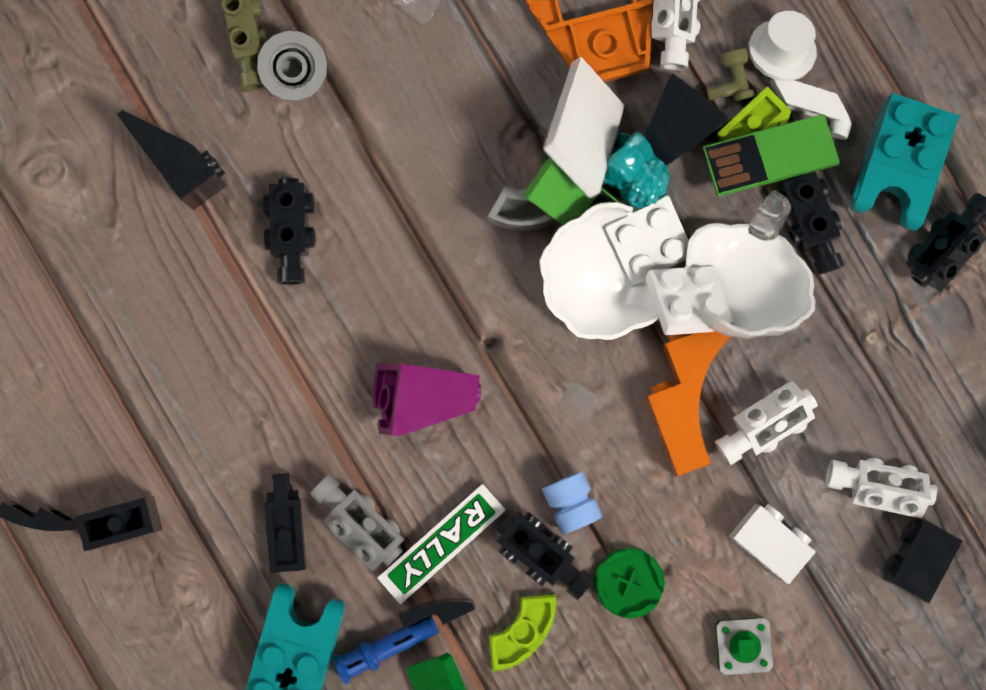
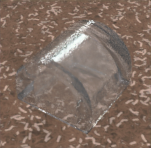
[748,190,791,241]

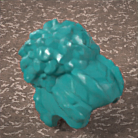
[603,132,670,208]

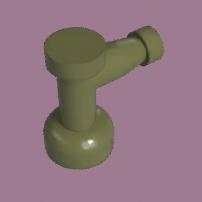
[706,48,755,102]

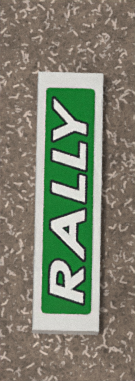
[378,484,506,605]

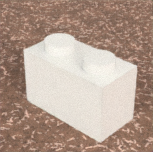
[728,504,816,585]

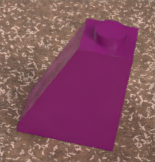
[372,363,481,436]

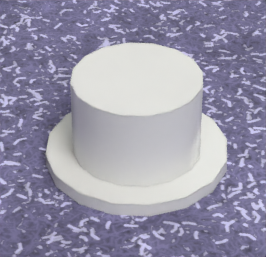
[748,11,817,81]

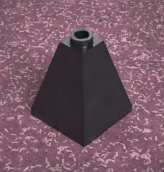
[644,74,730,166]

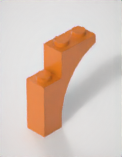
[644,331,731,476]

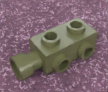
[221,0,269,92]

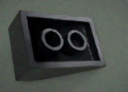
[117,110,227,210]

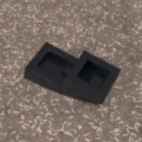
[0,501,78,531]
[399,598,476,628]

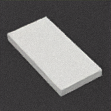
[543,57,624,198]

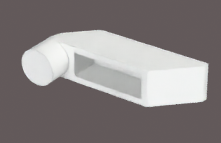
[770,78,851,140]

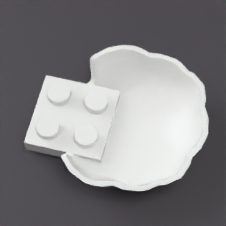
[540,193,689,340]
[645,223,815,339]

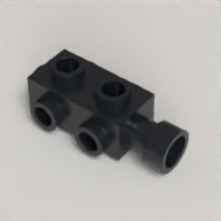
[775,171,845,276]
[263,178,316,285]
[906,193,986,292]
[496,512,594,600]

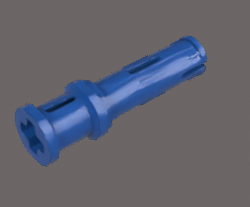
[332,615,440,685]

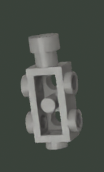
[310,474,404,572]

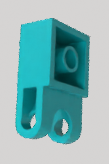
[850,93,960,232]
[246,582,346,690]

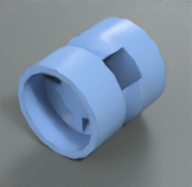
[542,471,603,535]

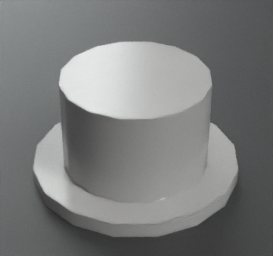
[257,31,327,101]

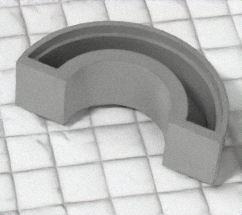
[488,94,560,231]

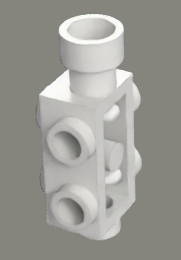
[651,0,700,70]
[715,380,818,466]
[825,458,937,518]

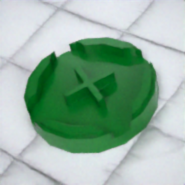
[594,547,665,619]

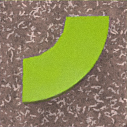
[489,593,556,672]

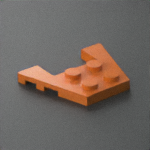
[524,0,653,83]

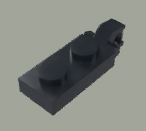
[264,473,307,573]

